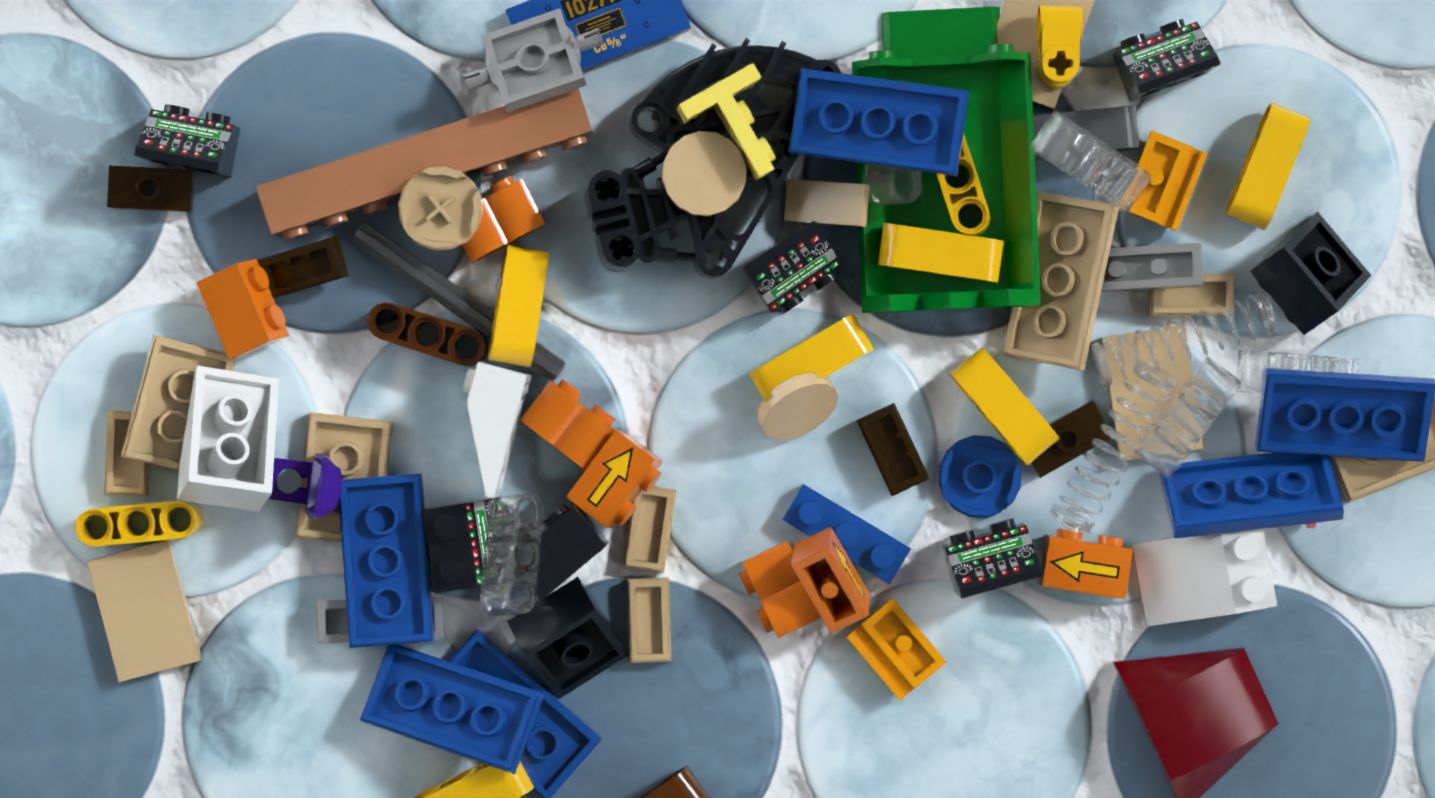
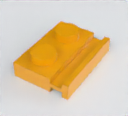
[1119,130,1208,232]
[846,597,947,701]

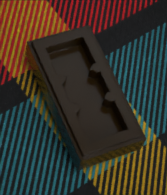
[107,165,195,212]
[257,236,349,299]
[1031,401,1113,478]
[856,403,930,496]

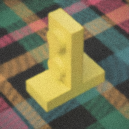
[676,63,776,181]

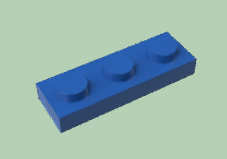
[782,484,911,584]

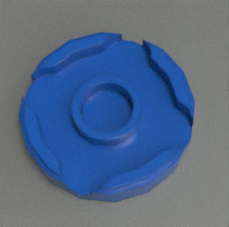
[938,435,1022,518]

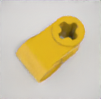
[1036,5,1083,88]

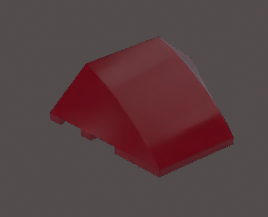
[1112,647,1279,798]

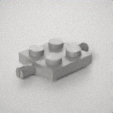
[462,8,604,113]

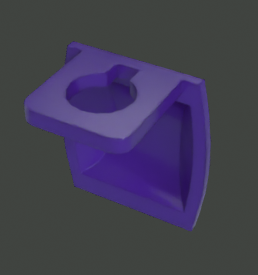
[269,453,342,520]

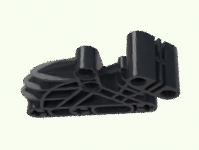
[585,38,842,279]

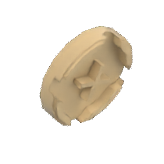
[661,131,747,217]
[398,166,483,251]
[756,373,839,440]

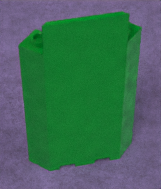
[852,6,1041,313]

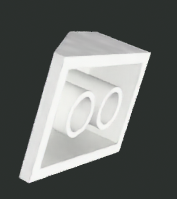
[462,362,532,499]
[177,366,279,512]
[1131,529,1277,627]

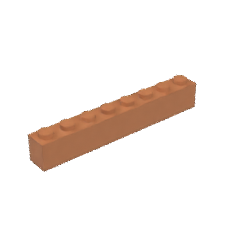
[256,88,593,241]

